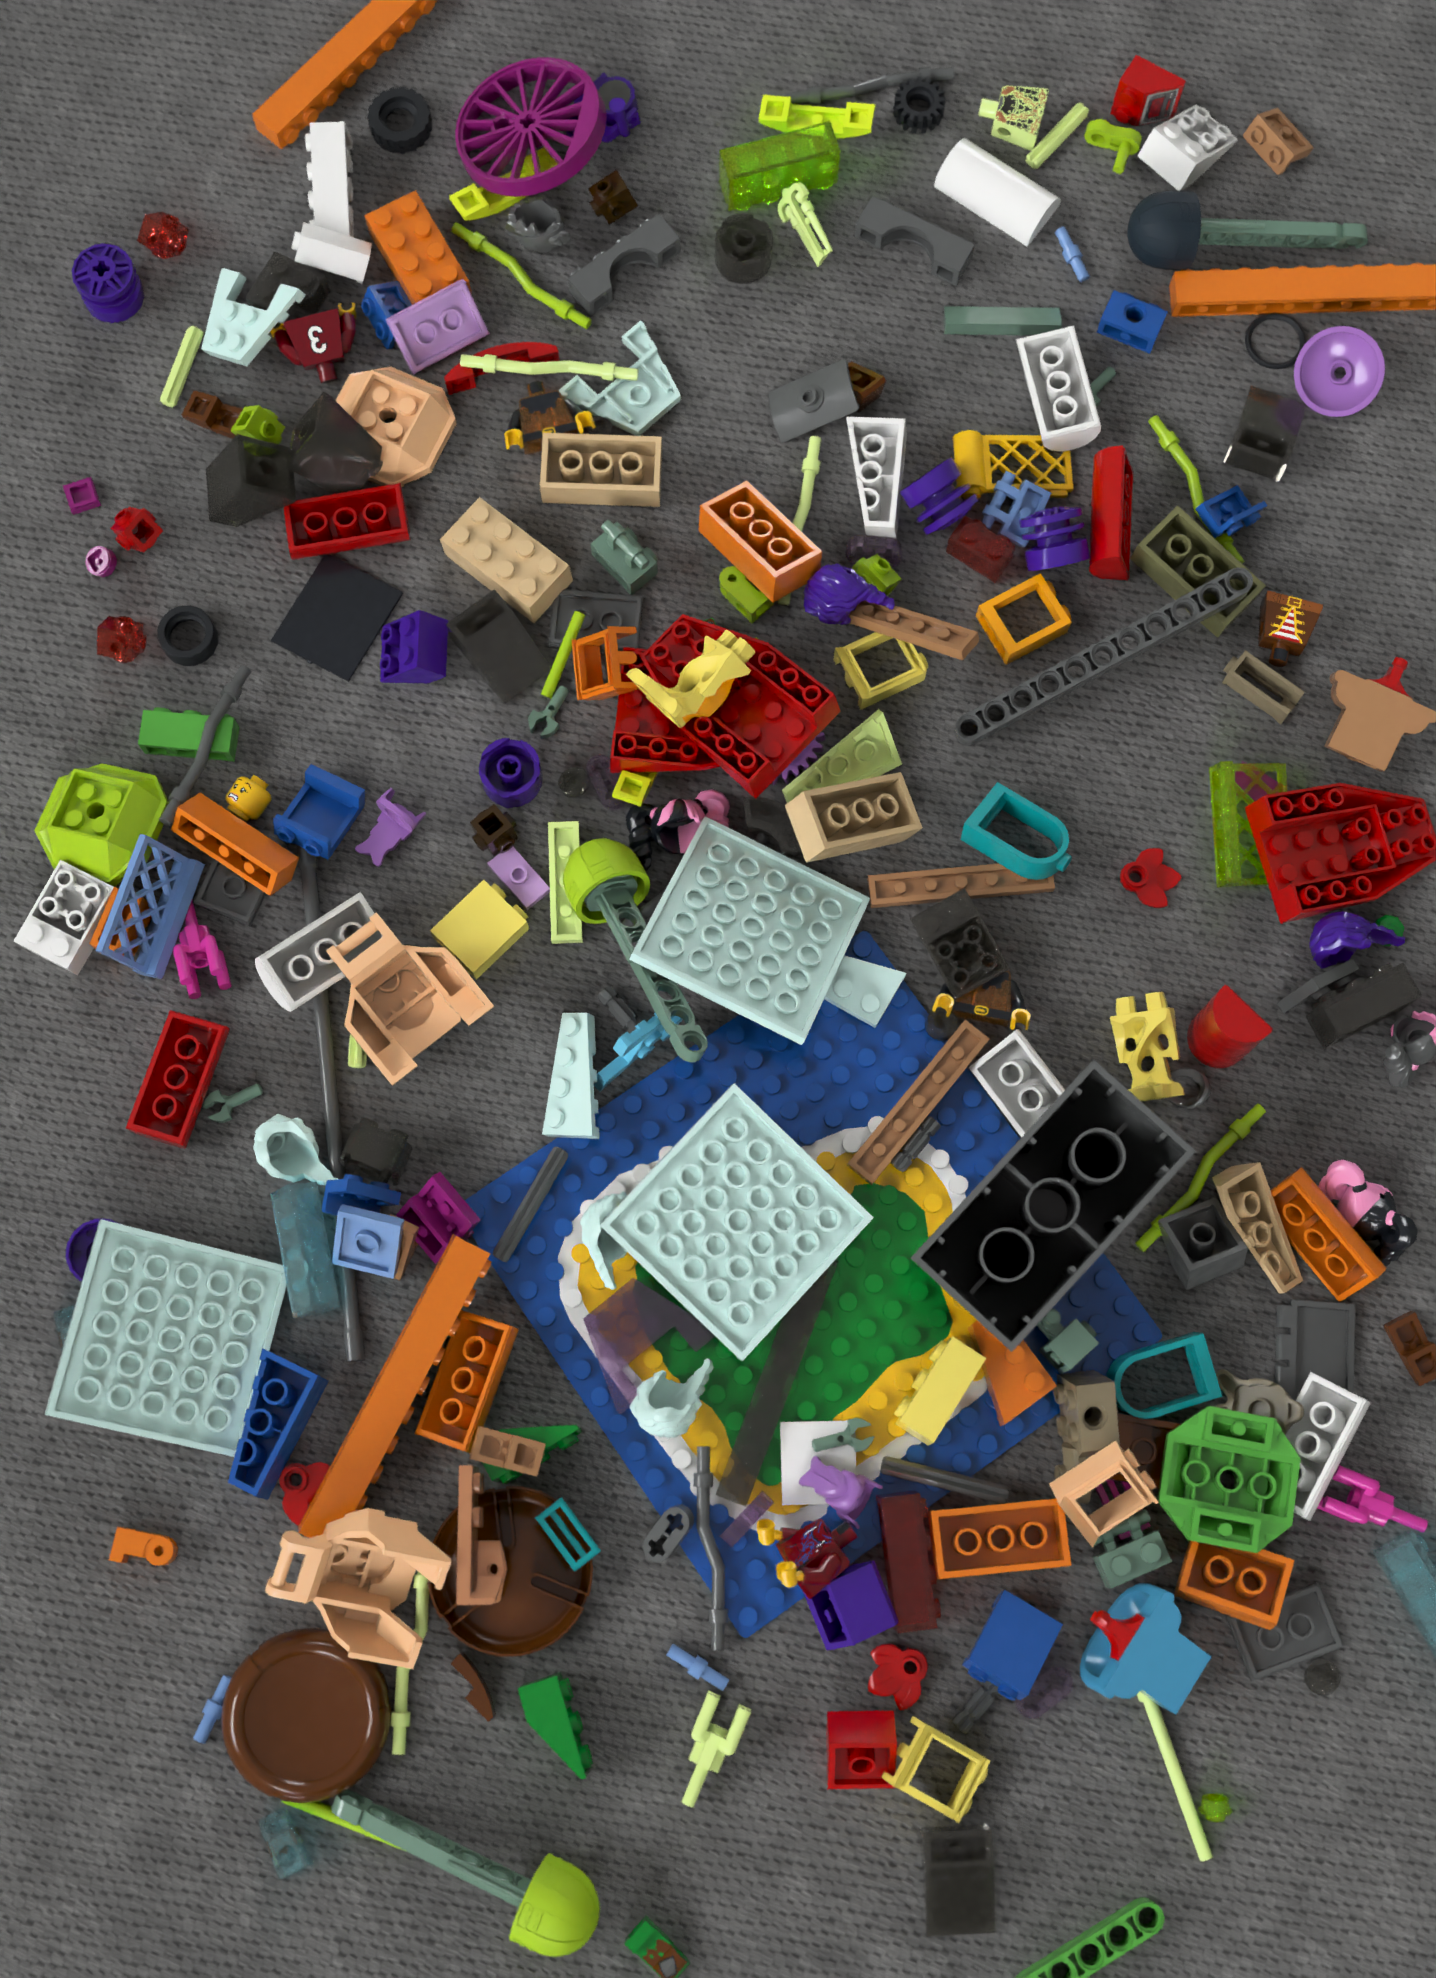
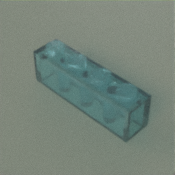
[270,1182,340,1319]
[1372,1531,1436,1659]

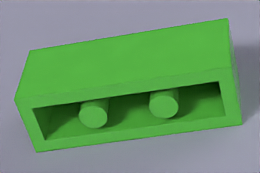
[138,707,240,761]

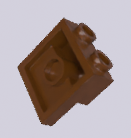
[1108,1413,1180,1489]

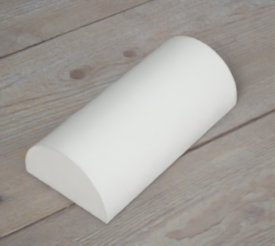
[934,138,1061,247]
[1016,326,1101,451]
[255,892,383,1011]
[969,1029,1065,1137]
[1285,1372,1370,1521]

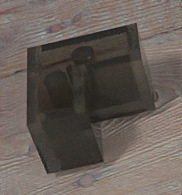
[245,251,330,326]

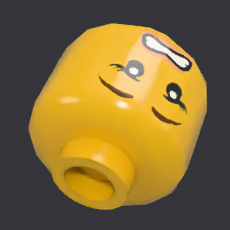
[225,775,272,822]

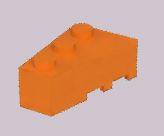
[968,1320,1057,1426]

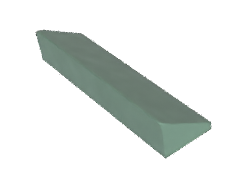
[944,306,1062,335]

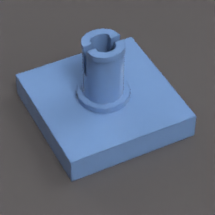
[332,1204,404,1279]

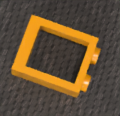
[976,573,1071,665]

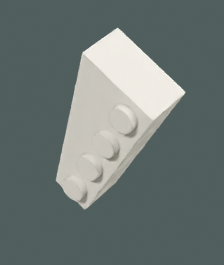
[305,121,354,238]

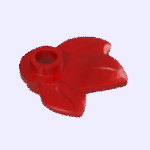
[1120,848,1182,908]
[279,1462,330,1525]
[868,1643,928,1711]

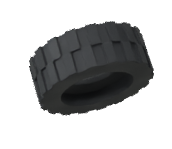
[368,87,433,154]

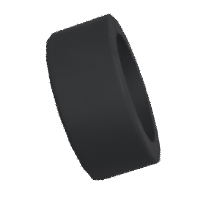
[157,605,218,666]

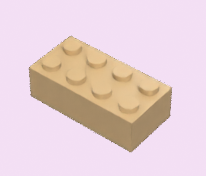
[540,433,662,507]
[440,497,573,623]
[785,772,923,863]

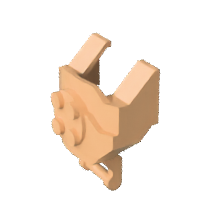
[326,913,494,1086]
[265,1508,451,1669]

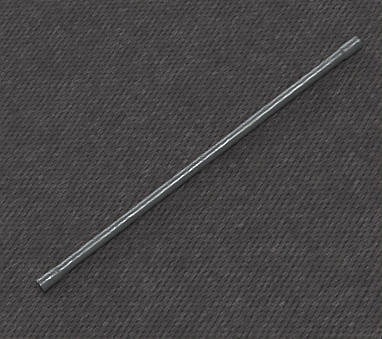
[297,845,365,1363]

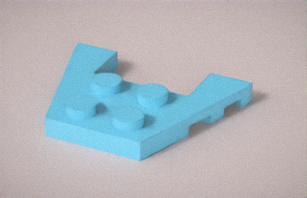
[594,1013,683,1092]

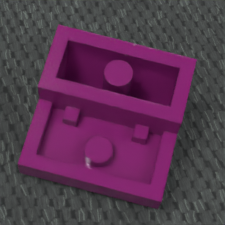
[396,1172,481,1264]

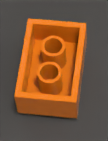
[1173,1541,1294,1630]

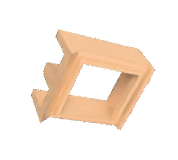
[1049,1440,1159,1548]

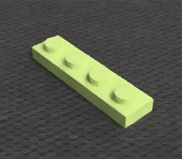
[548,821,583,944]

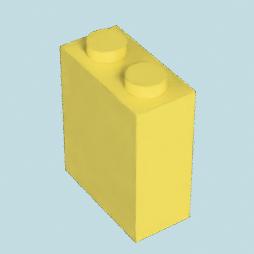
[430,880,529,980]

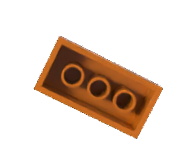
[364,190,472,305]
[699,481,822,603]
[928,1499,1072,1579]

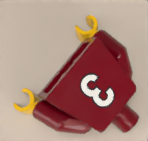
[270,302,357,384]

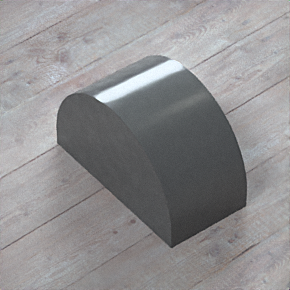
[911,1059,1196,1352]

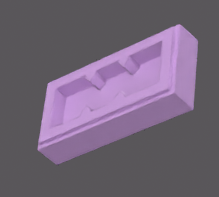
[488,846,550,910]

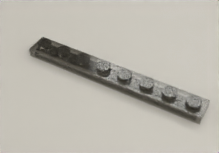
[715,1260,838,1507]

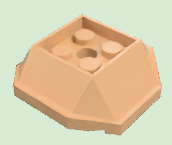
[324,366,457,487]

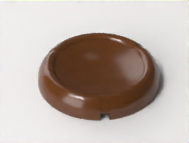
[428,1486,593,1657]
[221,1628,391,1803]

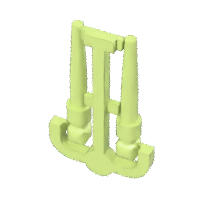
[778,182,833,267]

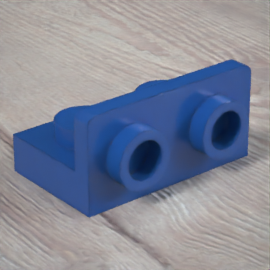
[361,281,412,350]

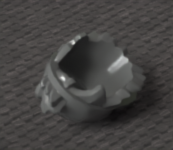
[506,197,571,253]

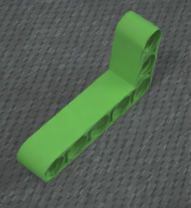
[1015,1897,1164,1978]

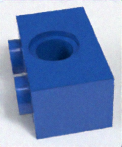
[1097,290,1168,354]

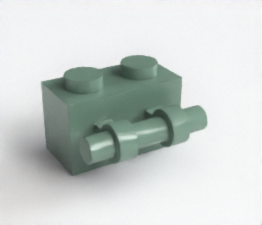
[590,520,658,595]
[1037,1309,1099,1374]
[1089,1509,1172,1588]

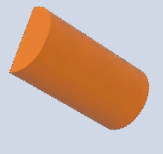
[1270,1167,1387,1303]
[415,1310,519,1454]

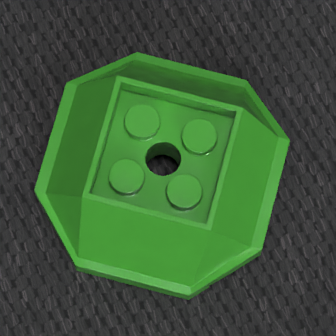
[1157,1406,1301,1553]

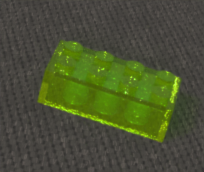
[719,121,840,211]

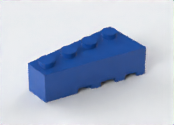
[228,1348,329,1500]

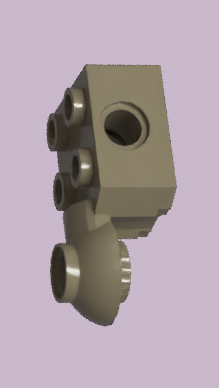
[1053,1370,1120,1504]

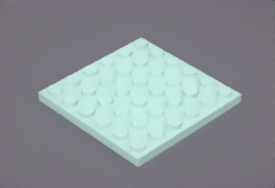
[629,816,870,1045]
[599,1083,874,1361]
[45,1219,291,1457]

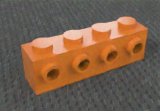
[171,793,299,896]

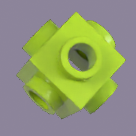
[231,405,285,453]
[852,554,902,596]

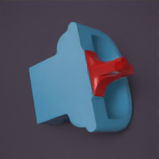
[1079,1583,1211,1715]

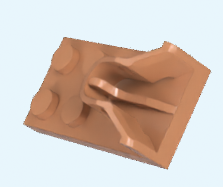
[456,1465,507,1605]

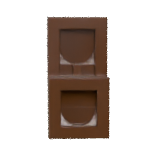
[181,390,243,441]
[1383,1311,1436,1386]
[451,1652,496,1722]

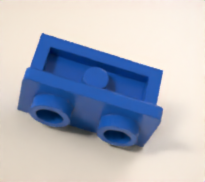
[1195,485,1268,538]
[322,1174,401,1216]

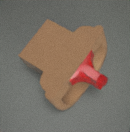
[1324,657,1436,772]

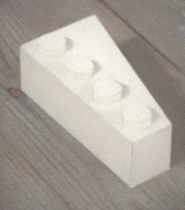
[846,417,907,543]

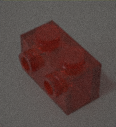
[946,515,1015,583]

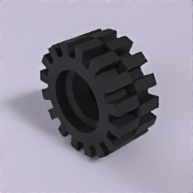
[893,77,946,134]

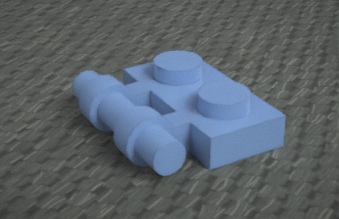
[980,471,1051,548]

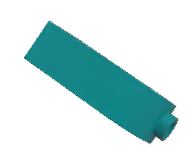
[961,782,1072,880]
[1106,1332,1222,1419]

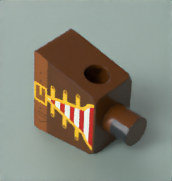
[1258,590,1323,667]

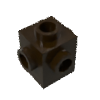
[588,170,638,225]
[470,804,518,857]

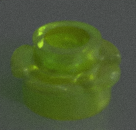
[1198,1793,1232,1822]

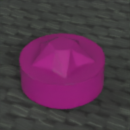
[85,546,117,577]

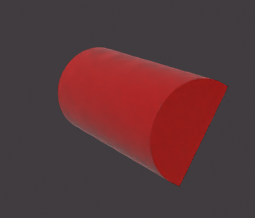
[1089,445,1133,581]
[283,483,411,560]
[1187,985,1273,1068]
[126,1010,230,1149]

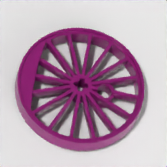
[455,57,606,196]

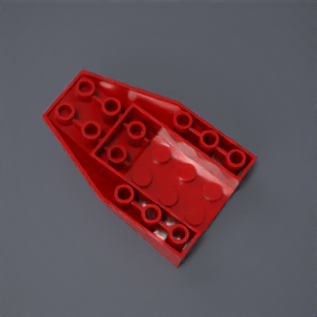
[640,614,841,799]
[610,647,720,773]
[1245,783,1436,924]

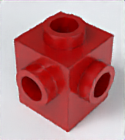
[110,507,163,552]

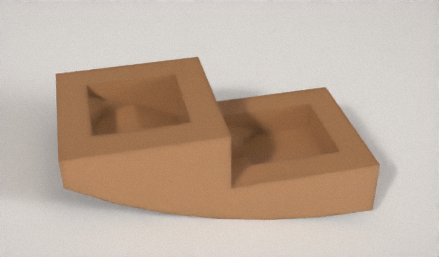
[469,1426,546,1477]

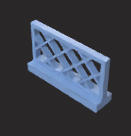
[95,834,205,979]

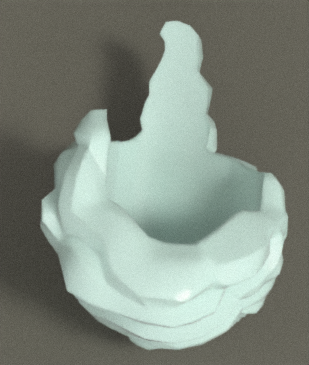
[253,1114,338,1185]
[580,1191,628,1290]
[629,1358,714,1439]

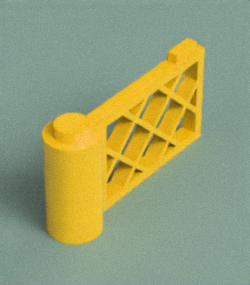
[953,430,1073,499]

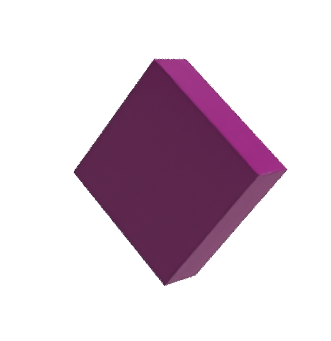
[63,477,101,515]

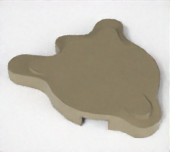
[1215,1369,1304,1434]

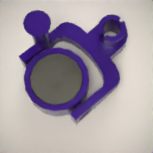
[566,72,641,143]

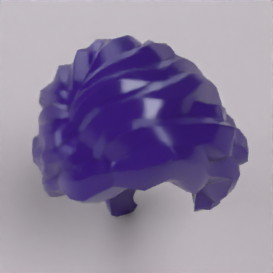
[803,563,895,625]
[1309,911,1405,969]

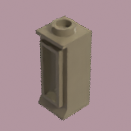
[1222,650,1305,724]

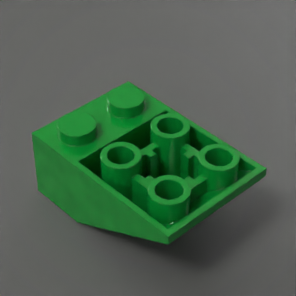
[482,1425,582,1485]
[518,1672,593,1780]

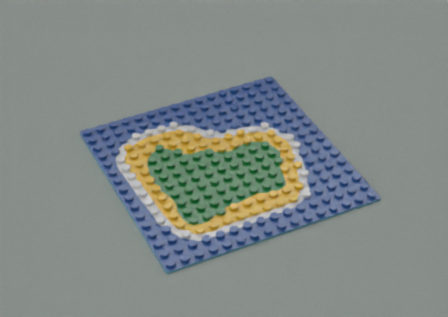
[465,931,1162,1638]

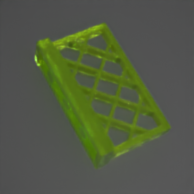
[1209,761,1288,888]

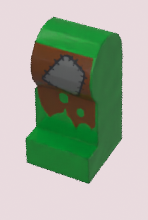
[624,1915,690,1978]

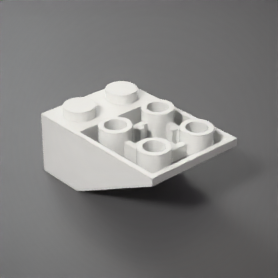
[1138,105,1238,191]
[14,860,114,975]

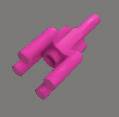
[173,900,232,999]
[1317,1465,1428,1533]

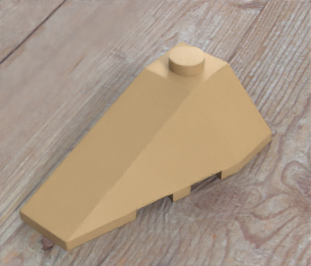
[1212,1162,1303,1294]

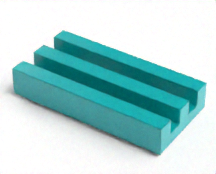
[535,1497,601,1572]

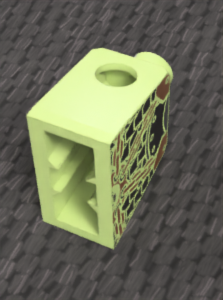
[978,86,1049,151]

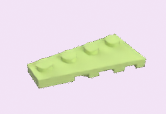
[782,709,902,803]

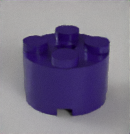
[479,738,543,808]

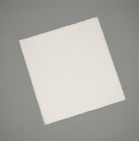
[780,1421,856,1505]

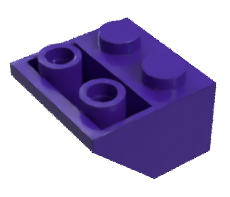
[380,610,448,683]
[803,1560,899,1650]

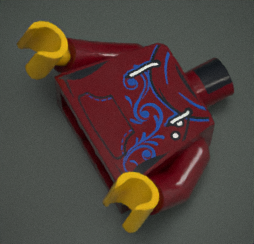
[757,1519,858,1600]

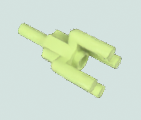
[681,1690,751,1808]

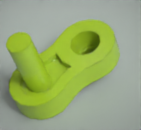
[1084,119,1142,174]

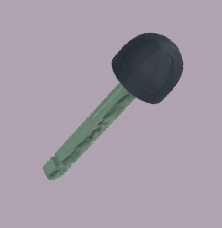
[1127,190,1368,270]

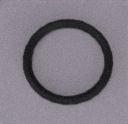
[1245,313,1306,369]

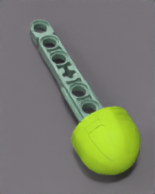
[563,838,708,1062]
[331,1790,600,1957]

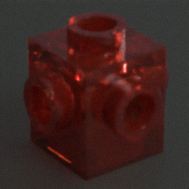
[137,211,189,259]
[97,616,147,663]

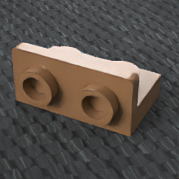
[1243,108,1314,175]

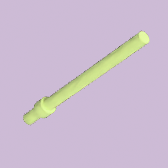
[1137,1692,1213,1861]

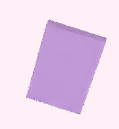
[385,279,489,374]

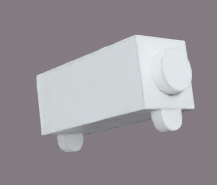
[291,222,372,284]

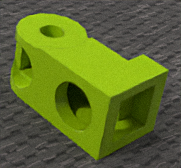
[719,566,773,624]

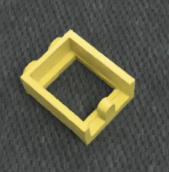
[833,632,928,710]
[881,1716,990,1823]

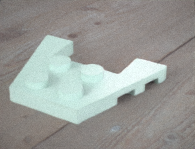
[201,268,306,366]
[558,320,681,436]

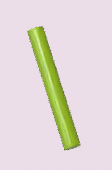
[541,611,586,699]

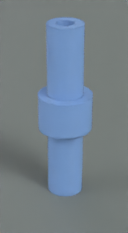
[1055,227,1090,282]
[666,1644,730,1691]
[193,1674,232,1744]

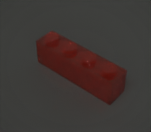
[876,1490,941,1634]

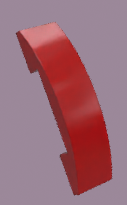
[444,342,560,395]

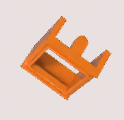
[571,626,639,700]

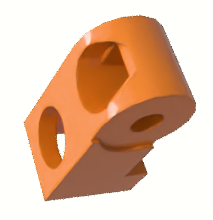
[109,1527,178,1566]

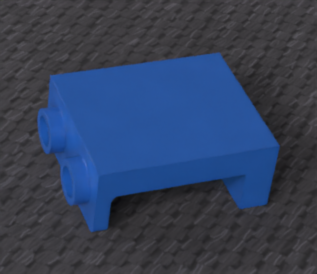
[273,764,365,860]
[962,1589,1063,1701]

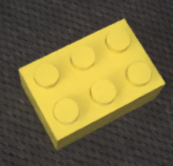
[894,1336,986,1446]

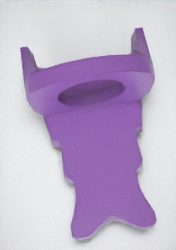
[355,788,426,867]
[799,1455,883,1529]

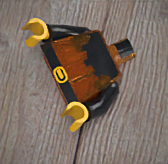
[504,381,596,455]
[932,950,1031,1030]

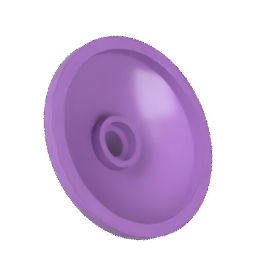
[1294,326,1385,417]

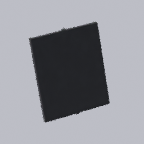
[271,554,403,682]

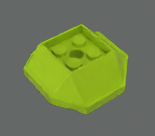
[34,763,169,887]

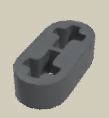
[643,1504,694,1563]

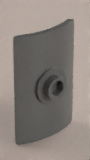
[768,359,859,443]

